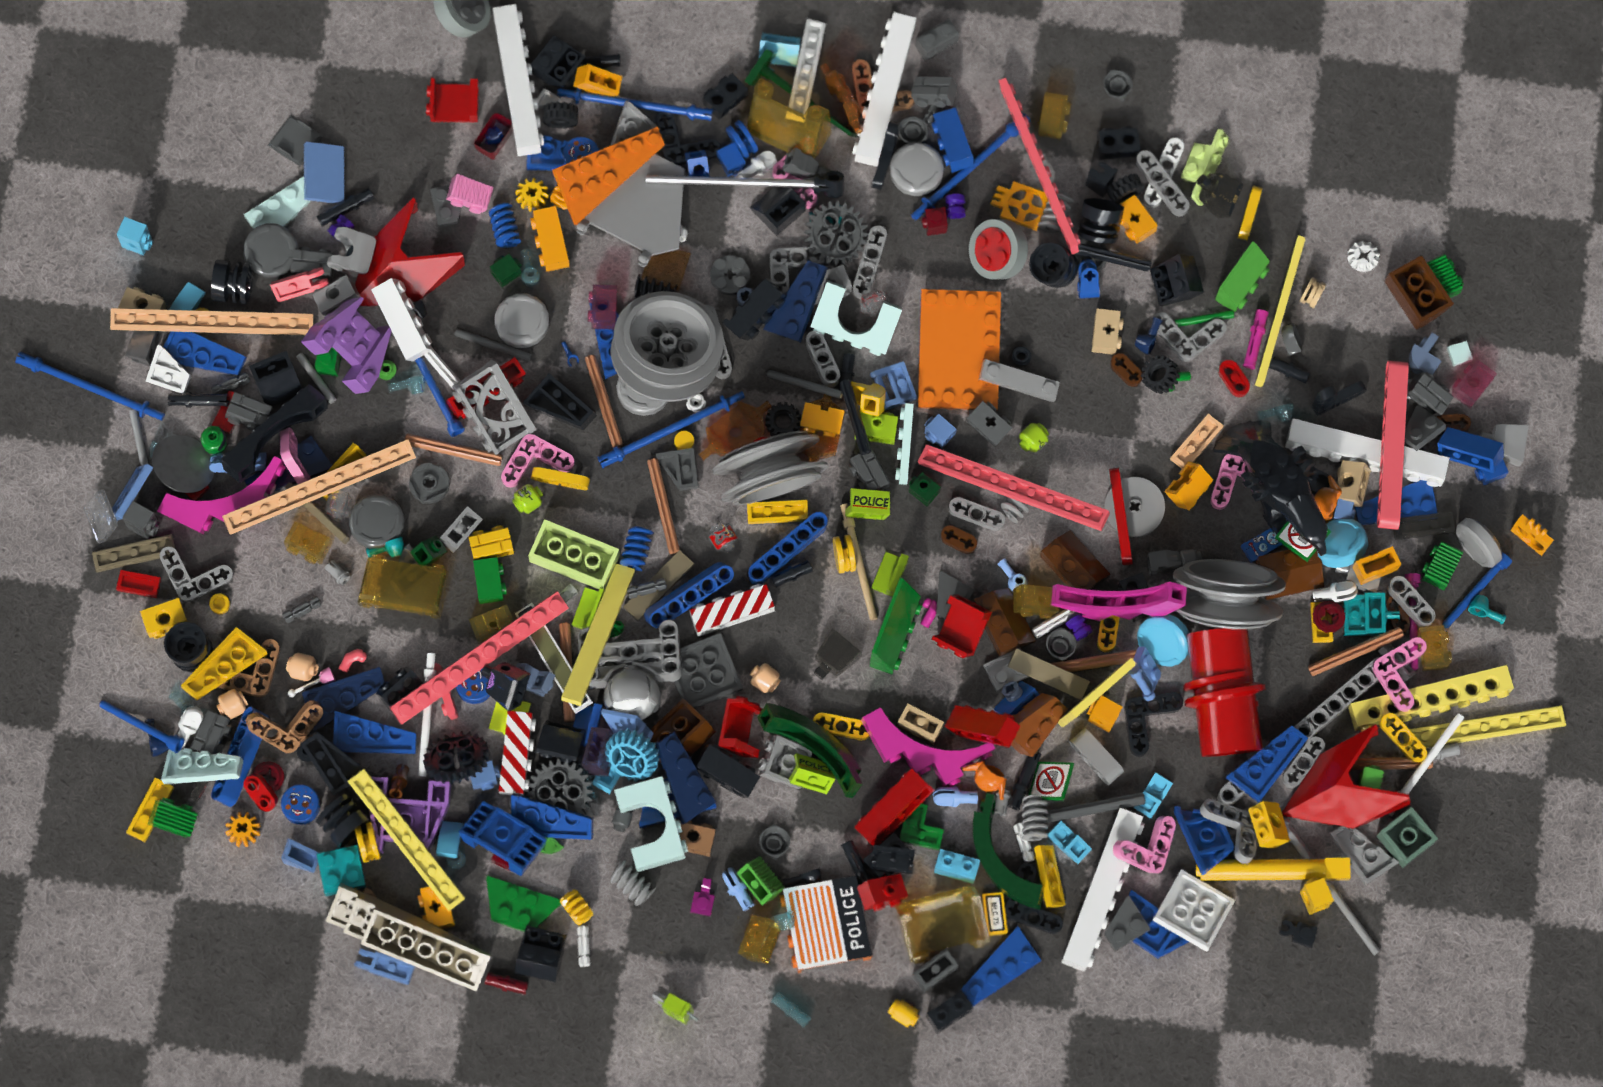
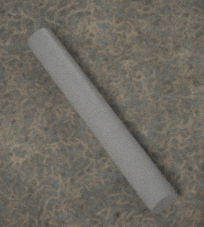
[296,353,337,404]
[129,410,149,465]

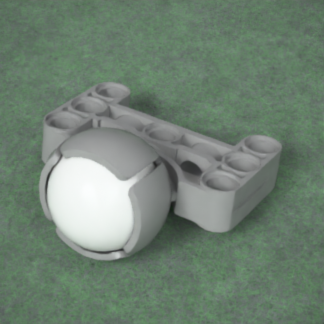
[578,620,682,720]

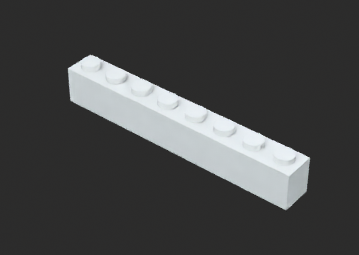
[493,4,544,156]
[852,12,916,167]
[1285,419,1449,487]
[1061,808,1145,972]

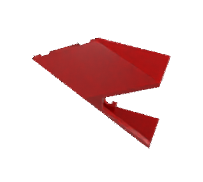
[355,197,465,307]
[1282,724,1410,829]

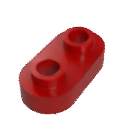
[1218,360,1250,397]
[244,773,278,812]

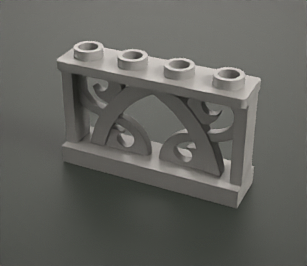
[452,360,537,455]

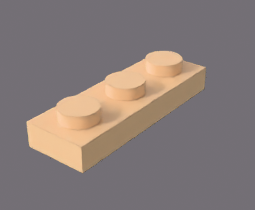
[1170,414,1224,469]

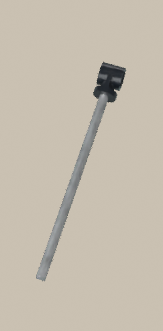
[646,171,844,198]

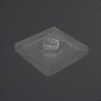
[84,489,118,544]

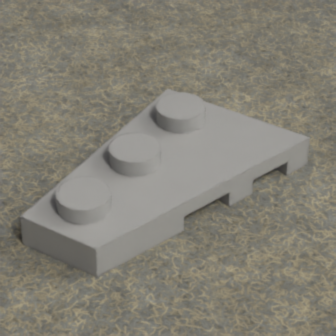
[611,101,657,145]
[1330,826,1399,886]

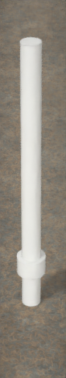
[418,653,436,777]
[1389,713,1464,816]

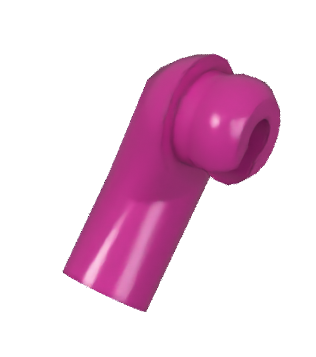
[920,598,937,628]

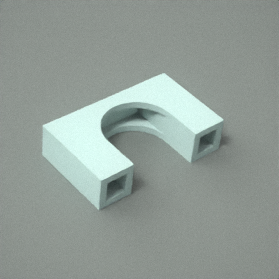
[810,280,902,356]
[614,776,688,872]

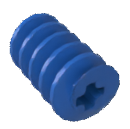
[489,203,521,248]
[620,526,654,571]

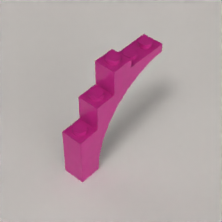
[157,456,285,535]
[1051,581,1187,621]
[861,708,996,787]

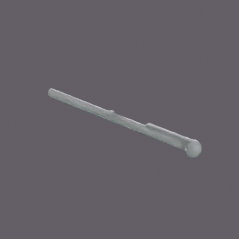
[1284,819,1380,955]

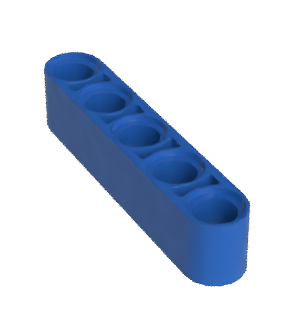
[748,512,828,585]
[644,562,734,628]
[211,706,269,807]

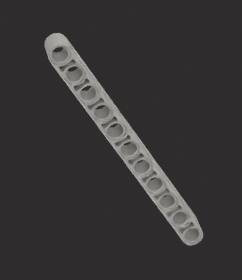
[1217,657,1389,806]

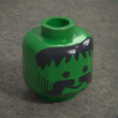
[200,426,228,454]

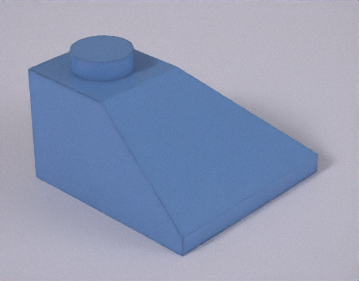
[601,709,653,741]

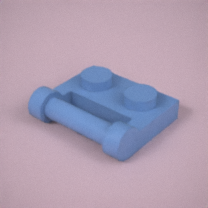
[870,361,917,411]
[1128,647,1161,701]

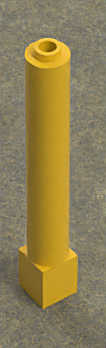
[1196,858,1351,881]

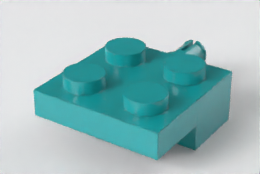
[1344,593,1400,636]
[316,845,366,896]

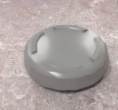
[889,142,944,196]
[495,294,549,348]
[616,365,668,416]
[1456,518,1502,568]

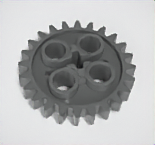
[803,201,868,266]
[527,758,595,815]

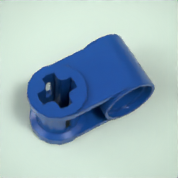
[1078,259,1100,299]

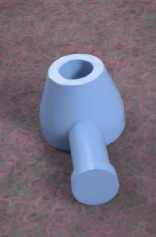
[998,558,1028,594]

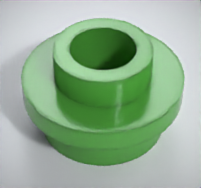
[379,360,397,380]

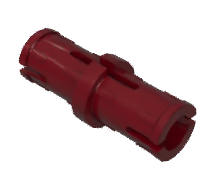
[485,972,529,995]

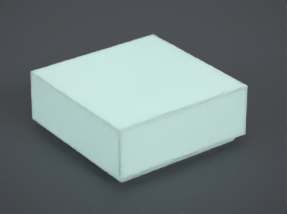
[1447,341,1473,367]

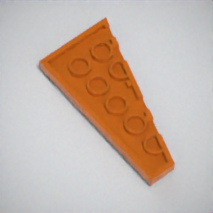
[552,127,665,225]

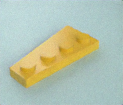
[181,627,267,700]

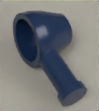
[1135,317,1163,355]
[144,718,169,757]

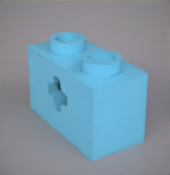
[117,217,153,255]
[934,849,980,884]

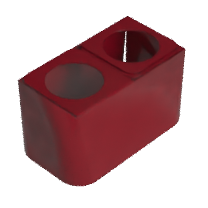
[473,113,513,160]

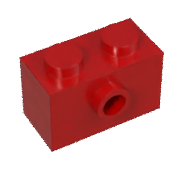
[857,873,909,911]

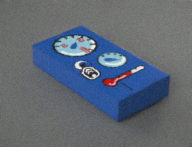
[1241,528,1283,563]

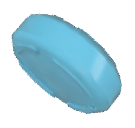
[1318,519,1368,568]
[1137,614,1190,667]

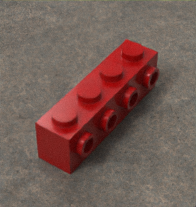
[446,357,526,419]
[945,705,1020,747]
[854,769,934,846]

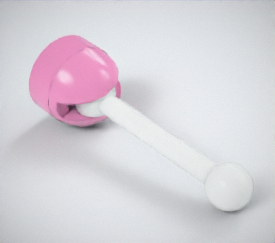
[288,667,336,697]

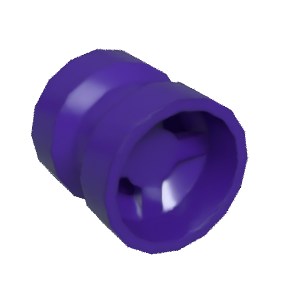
[946,194,966,219]
[327,215,355,243]
[1065,613,1093,641]

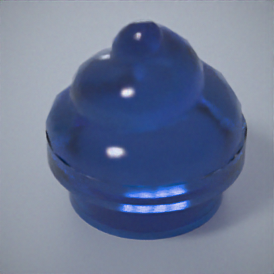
[485,125,505,145]

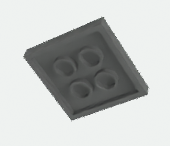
[669,633,743,709]

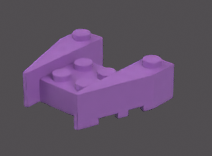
[301,297,391,394]
[369,777,451,854]

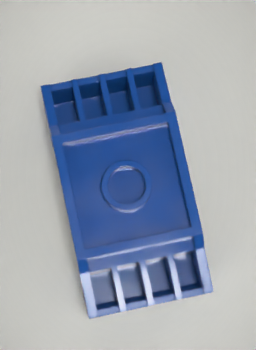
[459,801,547,876]

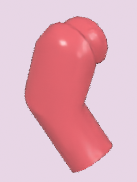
[338,649,367,673]

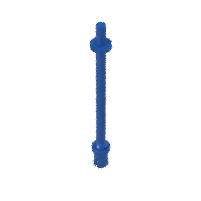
[557,88,713,121]
[911,113,1031,221]
[15,351,165,421]
[597,391,745,469]

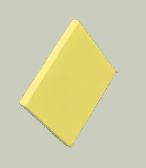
[1058,658,1136,727]

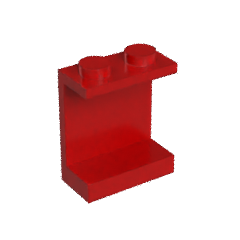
[426,78,479,122]
[932,594,992,658]
[718,696,763,758]

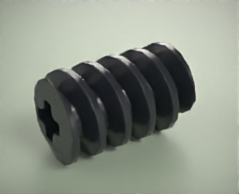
[634,274,678,299]

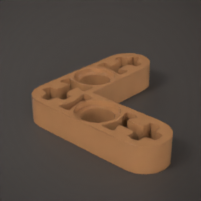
[852,60,914,114]
[217,639,280,697]
[246,700,323,753]

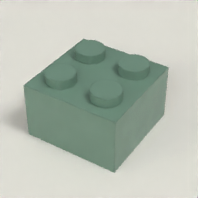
[1376,807,1438,868]

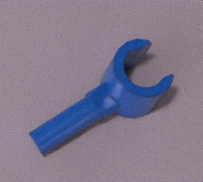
[561,341,579,367]

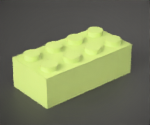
[528,519,620,591]

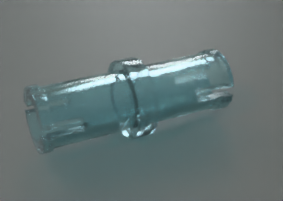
[771,992,812,1028]

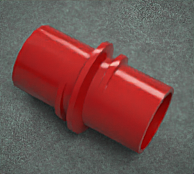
[1183,628,1266,757]

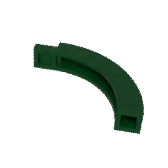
[757,703,863,798]
[973,793,1044,910]

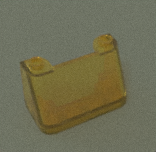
[747,78,831,159]
[357,554,449,619]
[895,886,991,963]

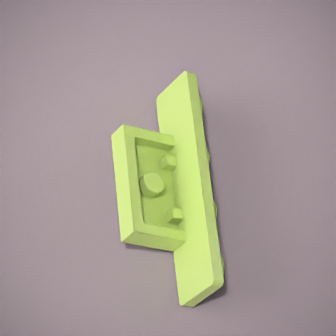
[1181,129,1229,206]

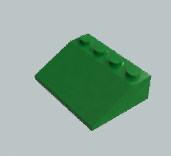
[869,578,923,675]

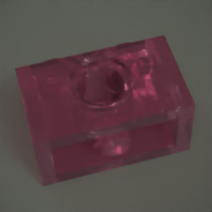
[588,284,617,330]
[1451,360,1497,409]

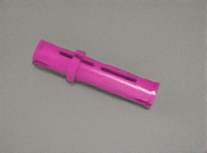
[1243,309,1269,369]

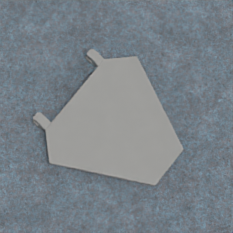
[577,154,684,267]

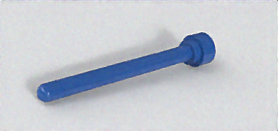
[415,356,465,437]
[1442,552,1512,629]
[99,700,185,753]

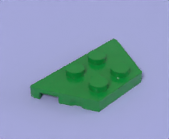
[486,876,562,932]

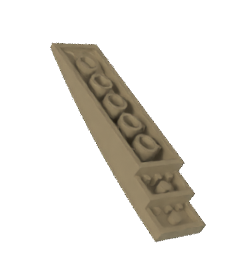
[326,883,491,991]

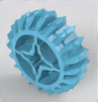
[604,728,660,782]

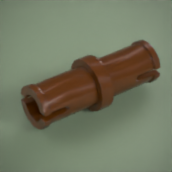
[389,764,409,799]

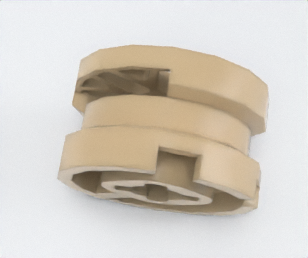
[1300,277,1326,308]

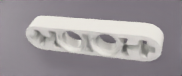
[1143,138,1184,208]

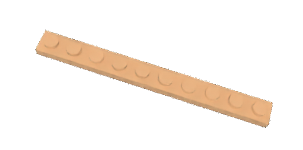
[110,308,313,335]
[222,439,416,535]

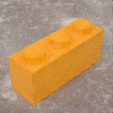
[530,206,569,272]

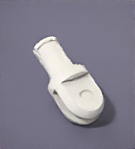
[738,151,777,178]
[1313,581,1358,602]
[177,706,203,748]

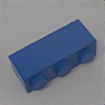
[931,107,974,172]
[1437,427,1504,473]

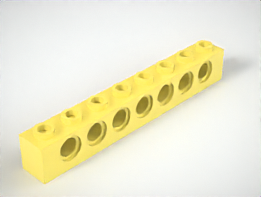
[1348,665,1514,732]

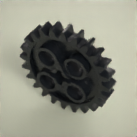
[423,731,490,785]

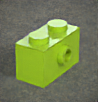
[855,412,898,445]

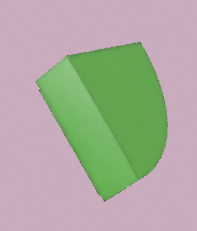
[541,837,564,854]

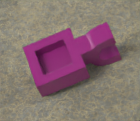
[690,878,715,917]

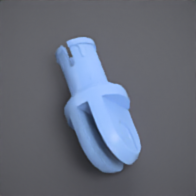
[933,787,978,807]
[722,868,755,911]

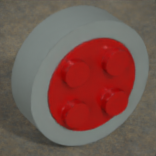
[969,219,1028,279]

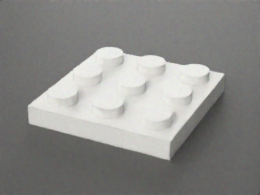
[1153,869,1235,951]

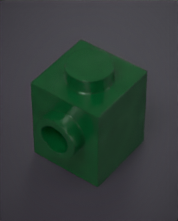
[490,254,522,288]
[908,472,941,507]
[410,535,448,569]

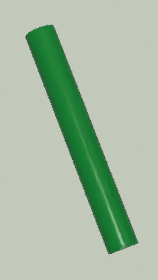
[1174,310,1234,327]

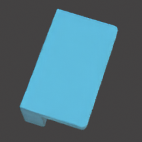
[758,33,801,67]

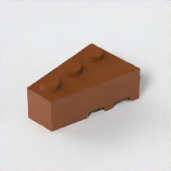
[1011,693,1067,757]

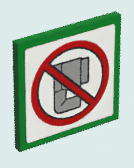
[1275,521,1331,562]
[1028,762,1074,801]

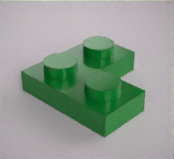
[900,804,944,851]

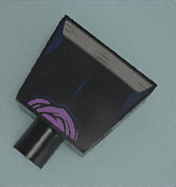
[481,662,530,712]

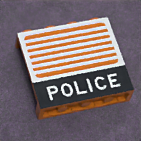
[780,876,872,973]

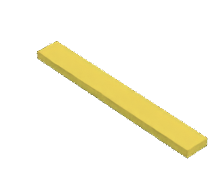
[1255,235,1305,387]
[561,564,635,706]
[1402,705,1566,750]
[348,769,465,911]

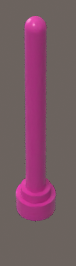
[1404,573,1421,670]

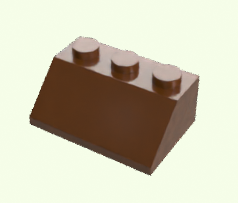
[1384,255,1454,330]
[1040,530,1111,590]
[1255,549,1324,600]
[974,588,1036,657]
[650,698,716,764]

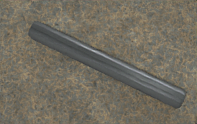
[1044,792,1145,823]

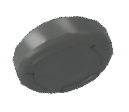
[244,223,298,278]
[349,494,405,549]

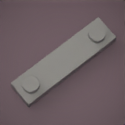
[979,359,1060,402]

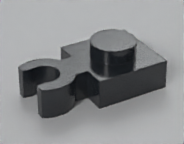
[1279,920,1318,948]

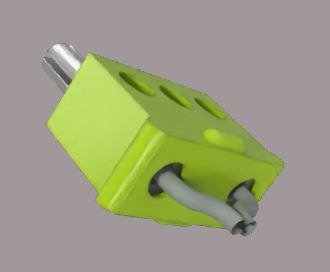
[652,991,698,1025]

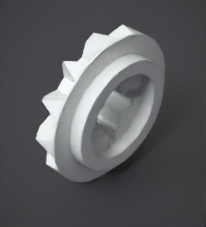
[1348,240,1380,272]

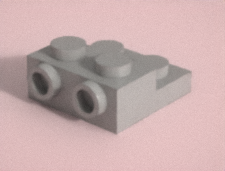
[758,735,812,789]

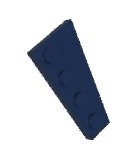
[763,261,828,343]
[244,436,332,491]
[302,667,385,731]
[655,732,716,825]

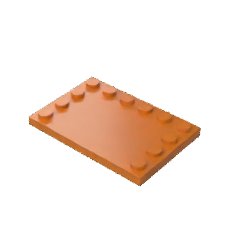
[918,289,1001,411]

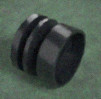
[1077,198,1124,244]
[1029,242,1078,288]
[211,259,253,305]
[164,622,213,673]
[316,793,371,849]

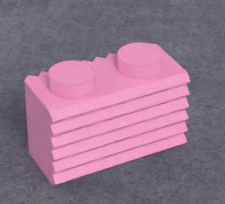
[446,174,494,214]

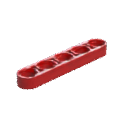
[1109,468,1133,565]

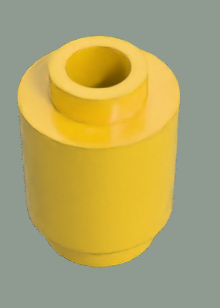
[888,999,920,1028]

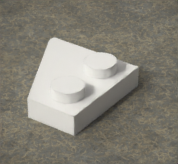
[146,345,191,394]

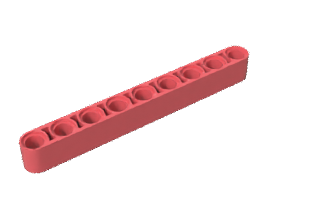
[1377,360,1409,530]

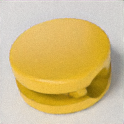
[833,535,856,574]
[355,822,381,863]

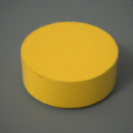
[674,431,694,450]
[209,593,230,614]

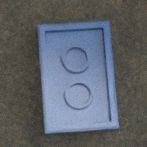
[304,142,344,204]
[107,464,153,522]

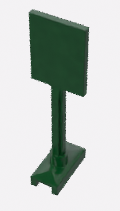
[744,49,858,138]

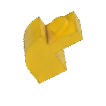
[851,381,886,417]

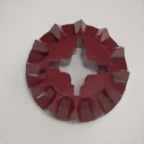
[1312,601,1345,633]
[252,761,284,792]

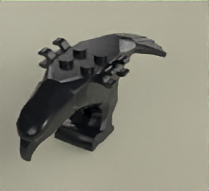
[1213,420,1328,556]

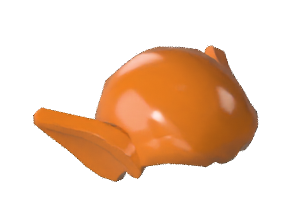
[1314,475,1342,521]
[962,761,1007,800]

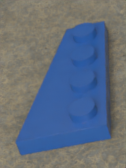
[163,332,247,376]

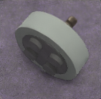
[434,0,491,38]

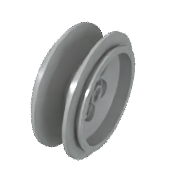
[611,291,724,402]
[712,431,828,506]
[1173,559,1286,629]

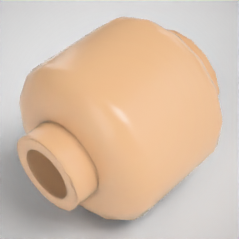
[286,653,319,681]
[750,663,781,694]
[216,689,248,719]

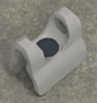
[327,227,376,278]

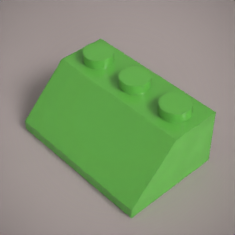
[1215,242,1270,313]

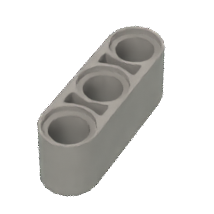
[806,331,840,388]
[1388,576,1435,628]
[1069,728,1124,785]

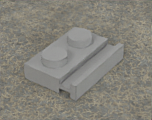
[983,648,1029,692]

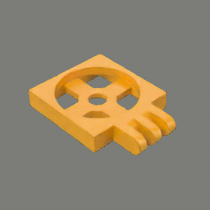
[990,181,1048,231]
[1510,514,1554,556]

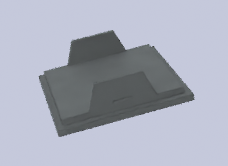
[268,115,323,166]

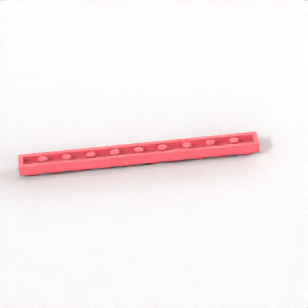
[999,78,1081,255]
[918,444,1110,531]
[389,591,569,724]

